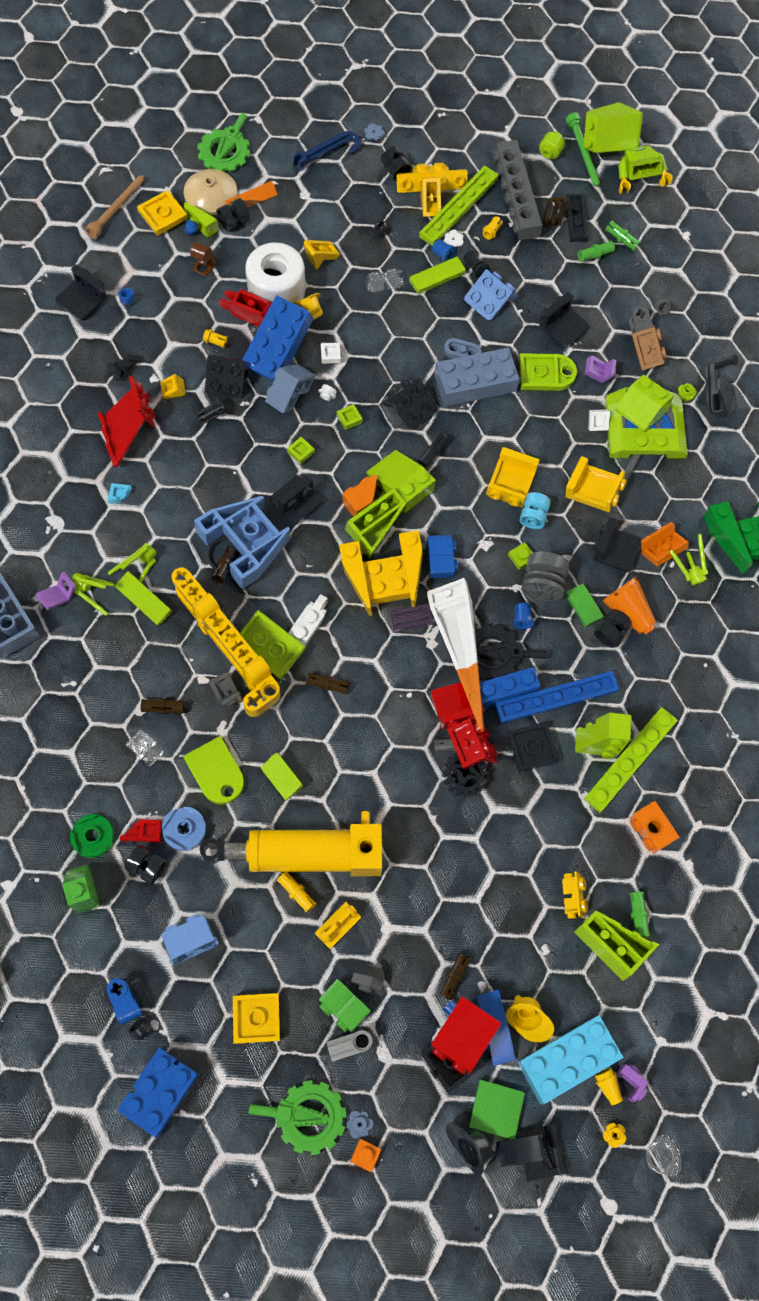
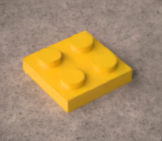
[137,190,188,236]
[233,993,280,1044]

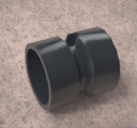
[381,146,413,182]
[216,198,250,231]
[594,609,632,648]
[125,844,167,885]

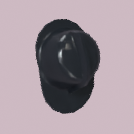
[446,1122,494,1175]

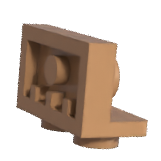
[632,325,667,370]

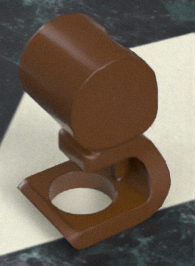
[190,242,215,277]

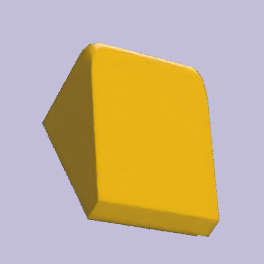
[160,374,186,399]

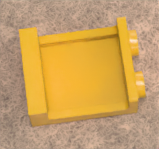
[486,447,540,508]
[566,456,627,512]

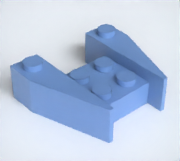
[194,496,290,590]

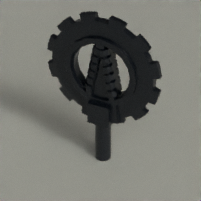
[475,623,547,681]

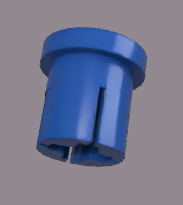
[432,239,456,262]
[514,603,534,629]

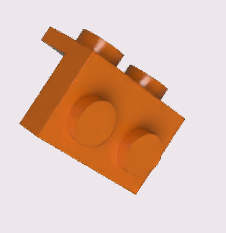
[641,522,689,567]

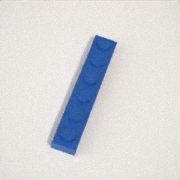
[494,671,619,724]

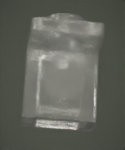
[126,729,164,766]

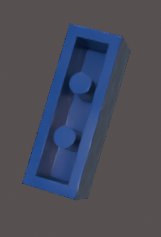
[480,667,541,709]

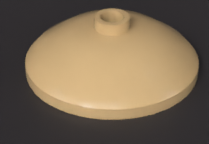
[184,169,238,215]

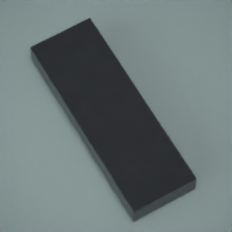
[566,194,589,242]

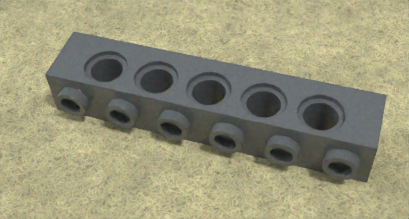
[493,140,542,240]

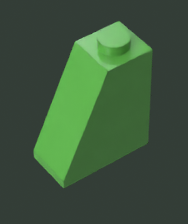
[62,864,100,914]

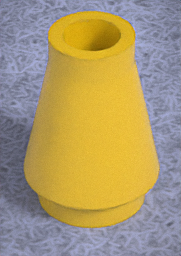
[594,1067,623,1105]

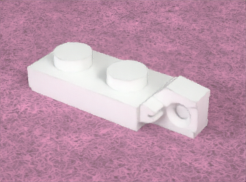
[289,595,328,646]

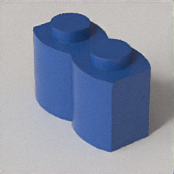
[426,535,458,578]

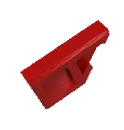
[120,819,163,843]

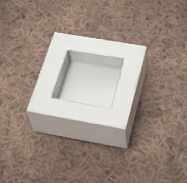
[321,343,341,364]
[588,410,610,431]

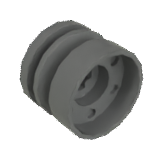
[521,551,570,601]

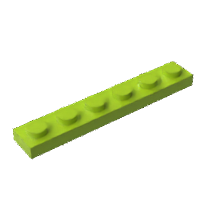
[419,166,499,246]
[583,707,678,813]

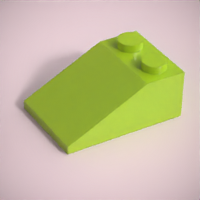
[366,450,436,513]

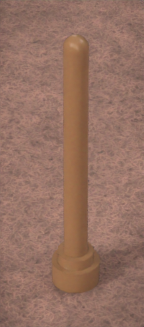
[85,175,144,239]

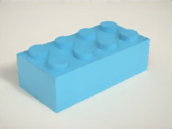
[517,1015,624,1104]

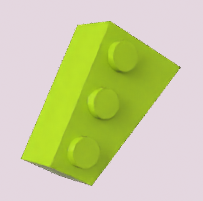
[345,488,406,559]
[575,713,631,759]
[574,911,659,981]

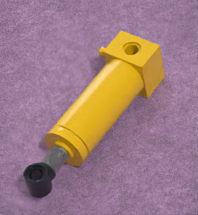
[199,811,382,876]

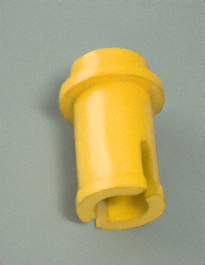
[482,217,503,240]
[203,329,228,348]

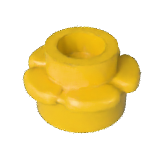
[603,1123,626,1148]

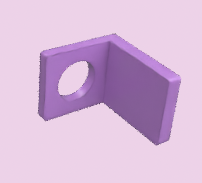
[36,572,76,610]

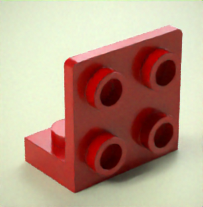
[447,718,497,769]

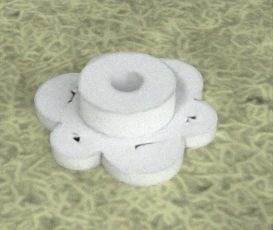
[444,230,463,247]

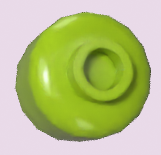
[539,132,565,159]

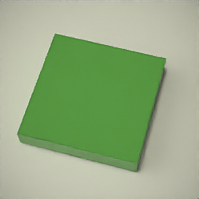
[469,1080,525,1139]

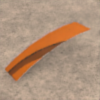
[225,181,277,208]

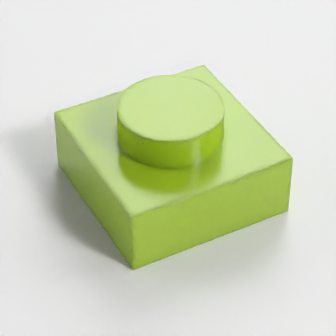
[337,404,362,430]
[287,437,315,464]
[508,542,533,570]

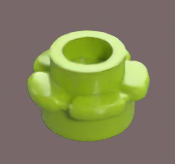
[678,383,697,402]

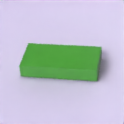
[565,584,604,628]

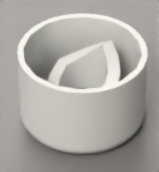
[245,242,305,303]

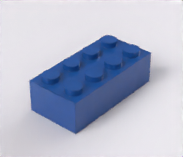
[242,295,314,383]

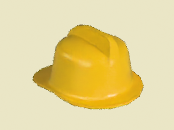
[291,293,322,320]
[505,995,554,1042]

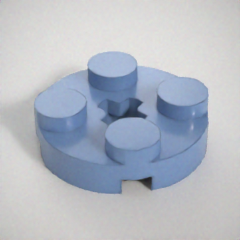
[162,807,206,852]

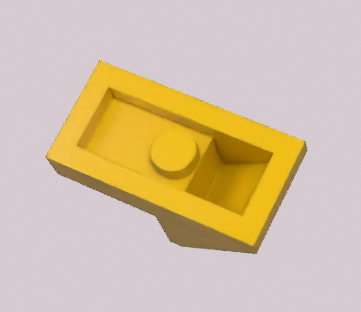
[304,240,340,270]

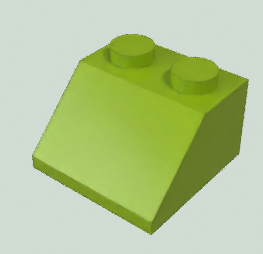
[615,374,674,432]

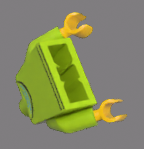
[618,146,672,194]

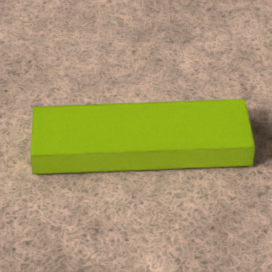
[409,257,466,294]
[115,571,172,626]

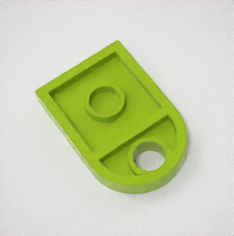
[519,353,577,391]
[183,736,244,805]

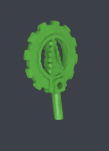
[197,113,250,172]
[249,1081,346,1155]

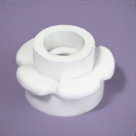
[318,385,337,401]

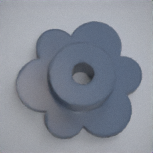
[364,123,384,141]
[346,1111,373,1138]

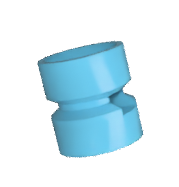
[519,492,551,529]

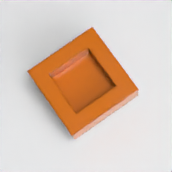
[350,1139,381,1172]

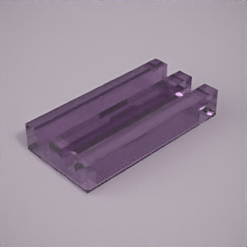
[390,604,434,632]

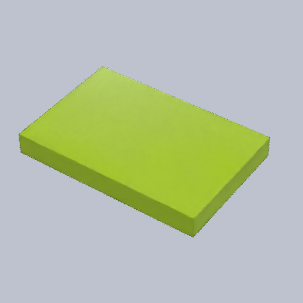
[240,610,307,680]

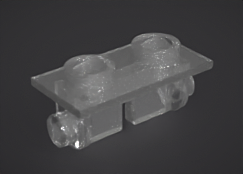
[364,268,404,293]

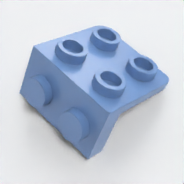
[464,269,518,321]

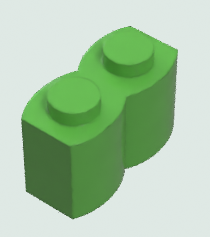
[319,979,370,1033]

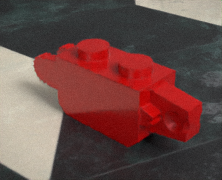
[218,289,272,327]

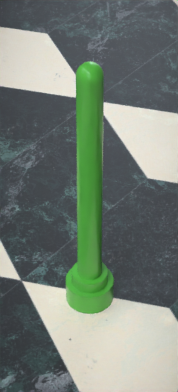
[566,113,600,187]

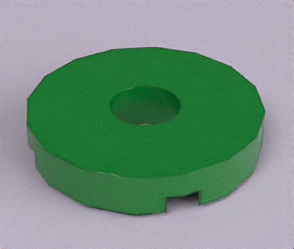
[70,814,115,858]

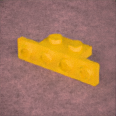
[396,163,468,193]

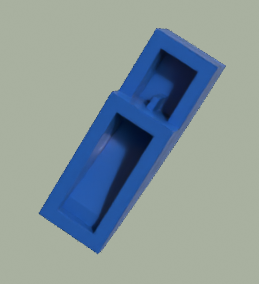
[475,990,515,1066]

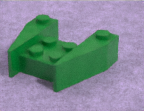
[704,502,759,574]

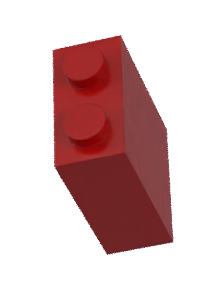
[431,996,502,1075]

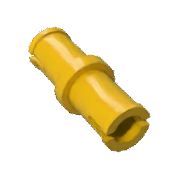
[277,872,317,913]

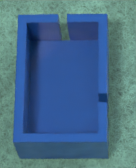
[117,1048,200,1138]

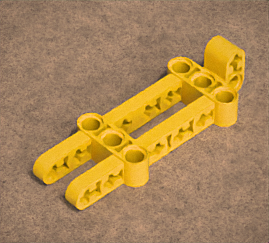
[172,568,280,717]

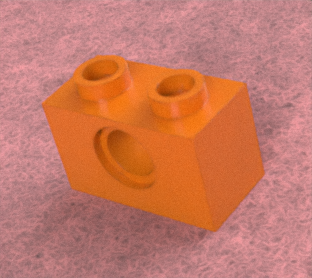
[630,801,680,855]

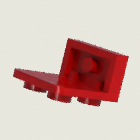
[431,682,485,730]

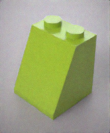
[583,102,643,153]

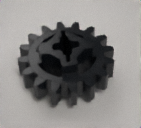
[442,752,489,798]

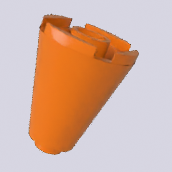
[603,577,656,635]

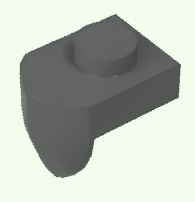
[351,963,384,993]

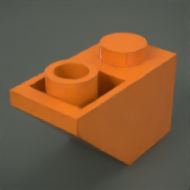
[343,474,377,517]

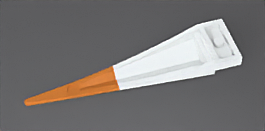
[427,578,484,732]

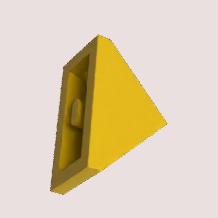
[421,177,441,217]

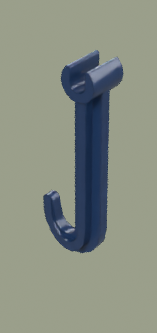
[293,131,361,171]

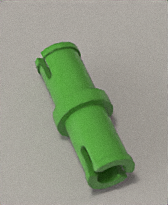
[605,220,641,252]
[578,241,615,262]
[629,892,650,938]

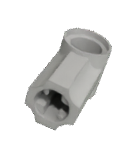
[327,1030,373,1062]

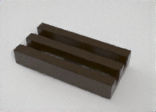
[543,197,567,227]

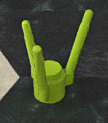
[670,534,709,586]
[108,543,157,583]
[71,573,115,616]

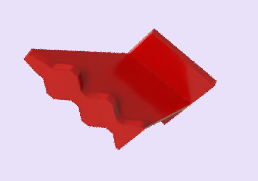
[97,376,156,468]

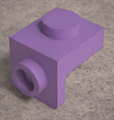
[585,355,616,383]
[616,1064,649,1102]

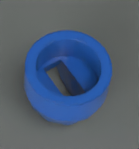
[185,219,198,235]
[118,288,134,305]

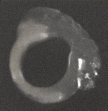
[646,1135,681,1177]

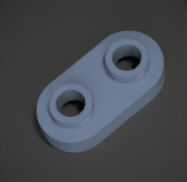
[444,338,481,359]

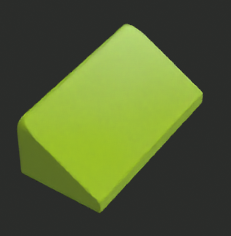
[260,753,303,801]

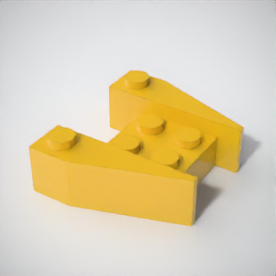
[339,530,423,616]

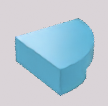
[108,483,132,504]

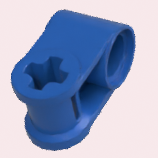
[106,978,142,1026]

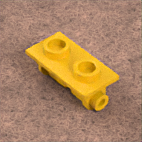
[562,872,588,919]
[314,902,361,949]

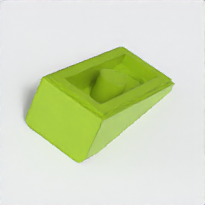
[184,202,219,238]

